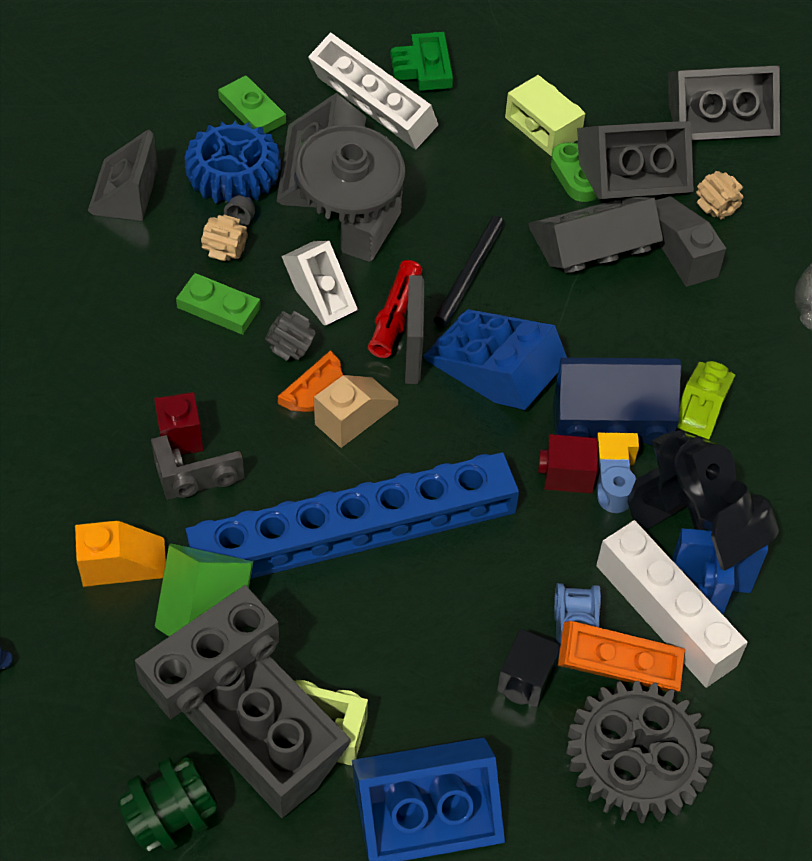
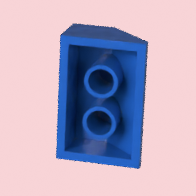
[352,737,505,861]

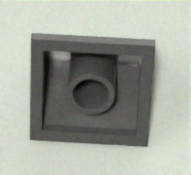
[88,129,158,221]

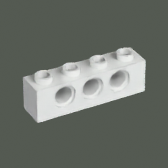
[308,33,438,150]

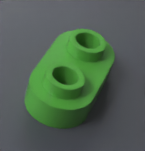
[551,142,597,202]

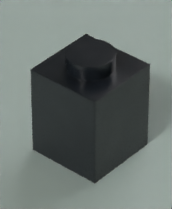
[497,629,561,707]

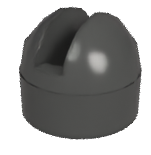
[224,195,256,226]

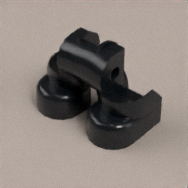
[627,430,779,571]

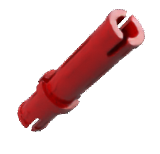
[368,260,422,358]

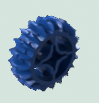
[184,120,281,204]

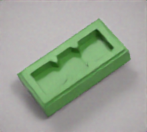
[218,76,286,134]

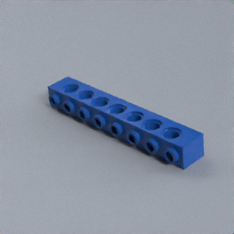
[185,452,519,579]

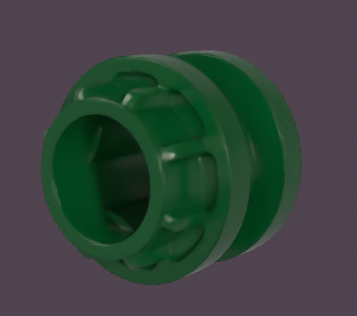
[118,757,218,852]

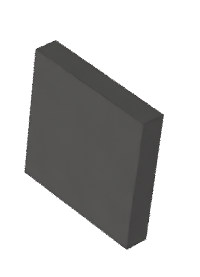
[405,275,424,384]

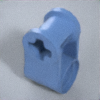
[554,583,601,657]

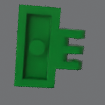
[390,32,453,91]

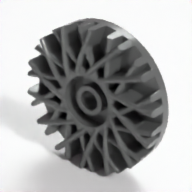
[294,124,405,223]

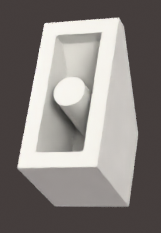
[281,241,358,325]

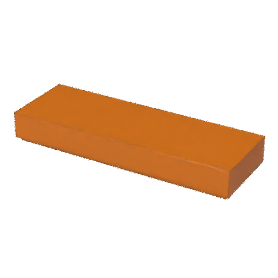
[558,621,685,692]

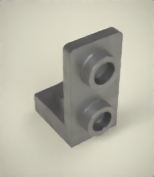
[151,435,244,500]

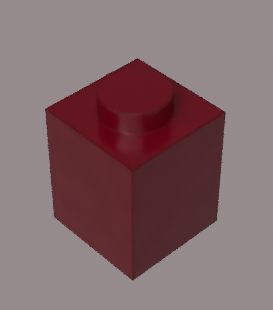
[154,392,203,455]
[538,434,598,494]

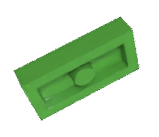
[176,273,261,335]

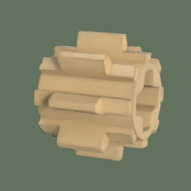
[696,171,744,219]
[201,215,248,262]

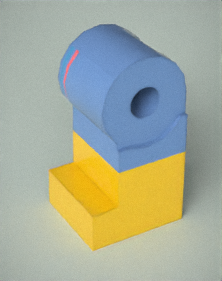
[596,433,639,513]

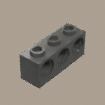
[135,585,279,720]

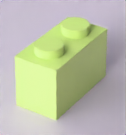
[505,75,585,156]

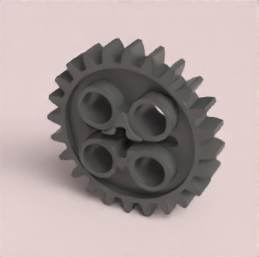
[566,681,713,823]

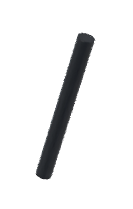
[434,216,505,328]

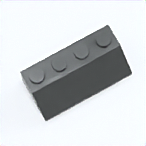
[165,628,351,818]

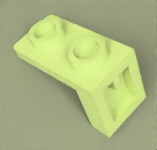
[294,680,368,766]

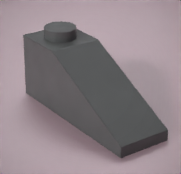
[655,196,726,287]

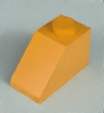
[75,521,166,587]

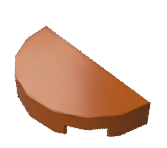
[278,350,343,412]

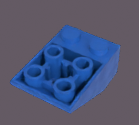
[423,309,567,410]

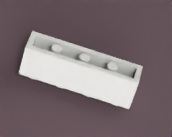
[596,520,748,688]

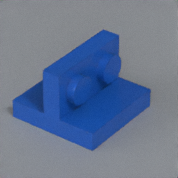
[672,528,768,615]

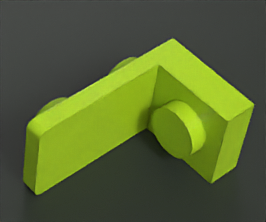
[677,361,735,439]

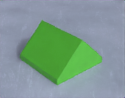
[155,544,254,636]

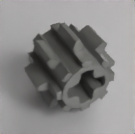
[265,311,315,361]

